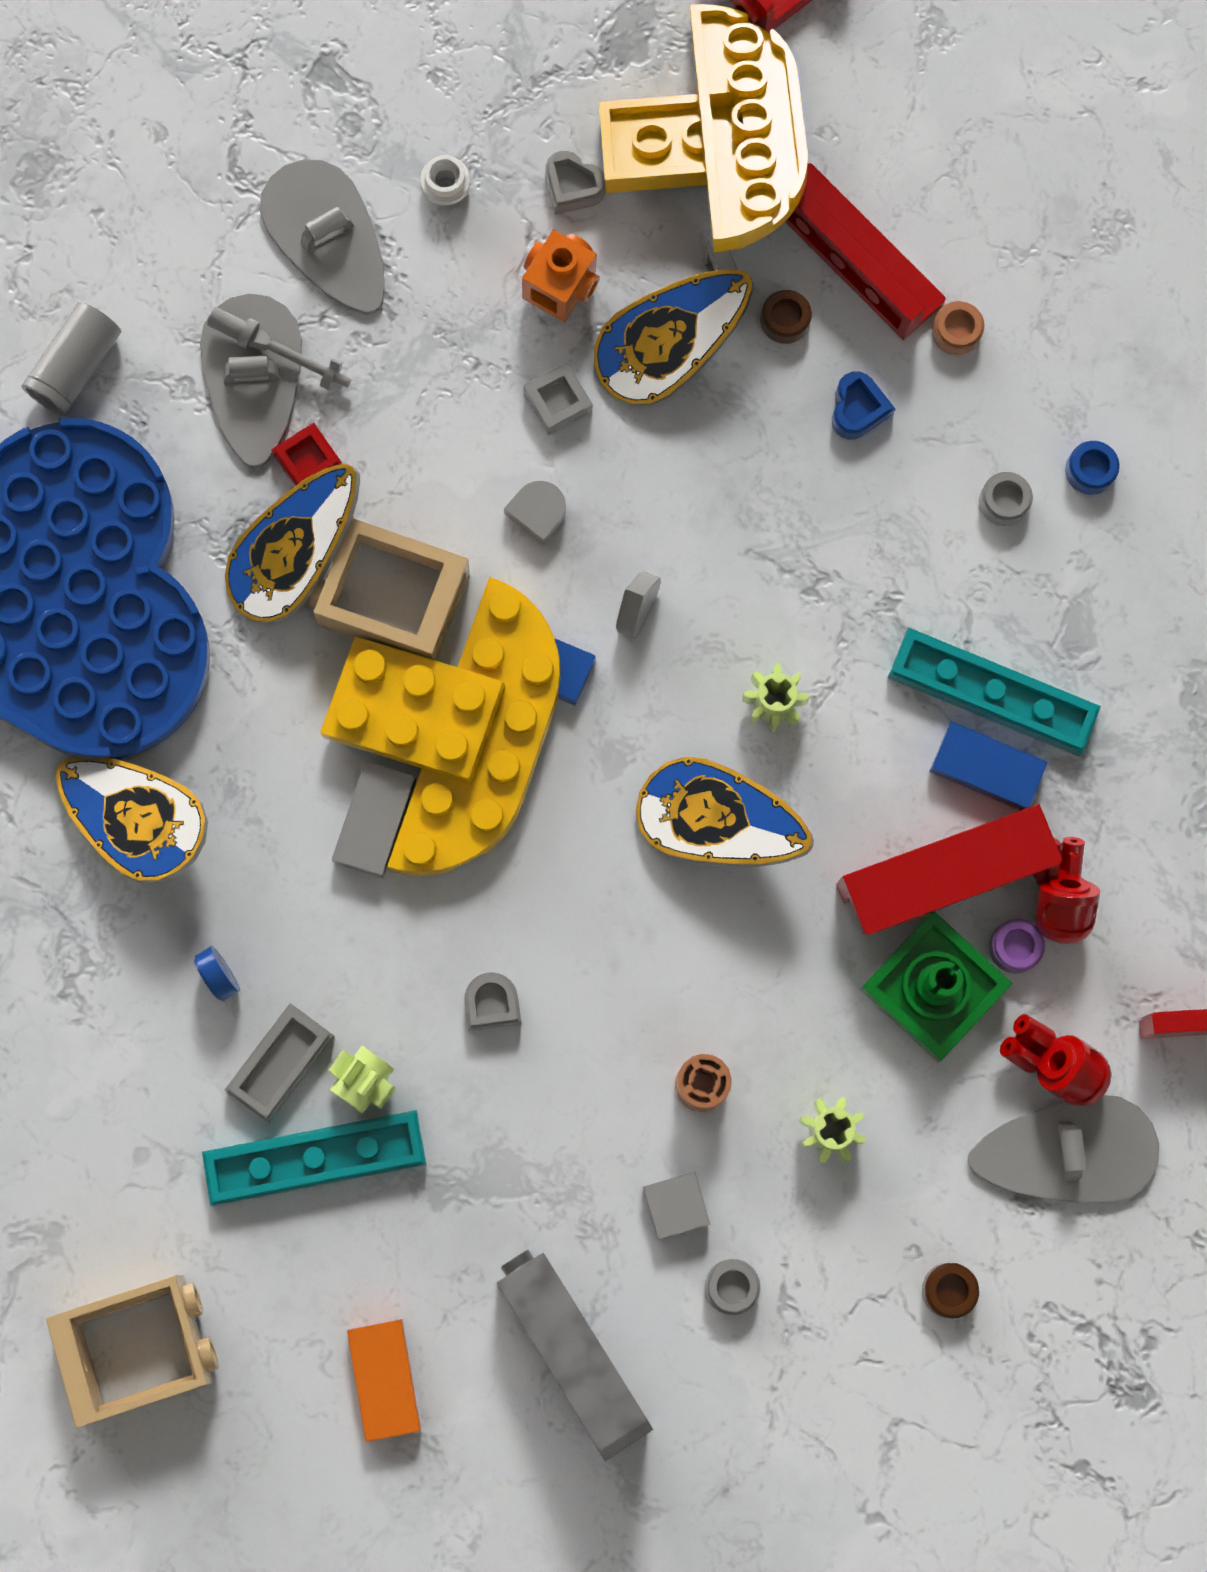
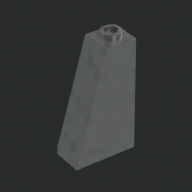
[496,1250,654,1461]

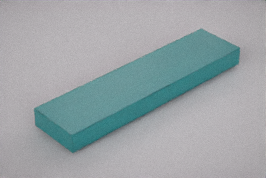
[887,627,1101,756]
[202,1110,427,1206]

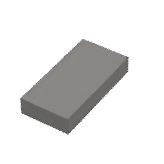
[331,761,416,878]
[224,1003,334,1123]

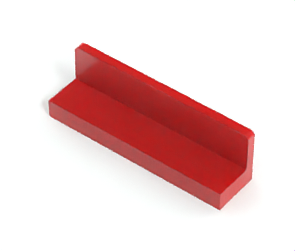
[785,163,946,341]
[836,804,1062,936]

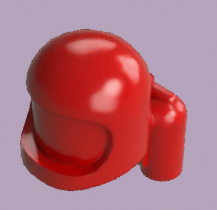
[1033,837,1100,944]
[1000,1014,1112,1106]

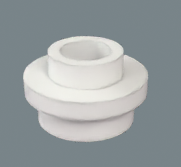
[420,155,470,206]

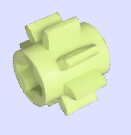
[742,664,809,733]
[328,1046,396,1114]
[799,1097,866,1164]

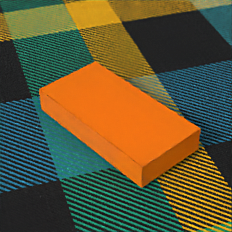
[347,1319,421,1442]

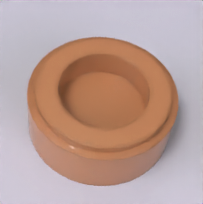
[932,301,985,355]

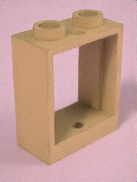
[309,518,470,661]
[46,1275,219,1428]

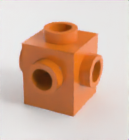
[522,229,600,323]

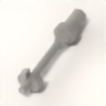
[207,307,352,391]

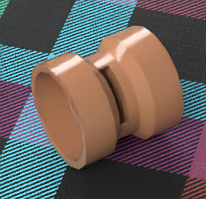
[674,1054,732,1112]

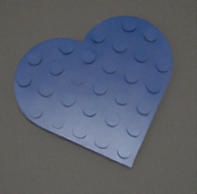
[0,418,210,759]

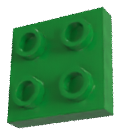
[860,911,1013,1063]

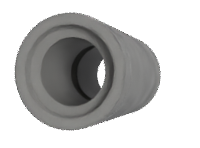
[21,302,122,416]

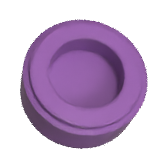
[989,919,1045,974]

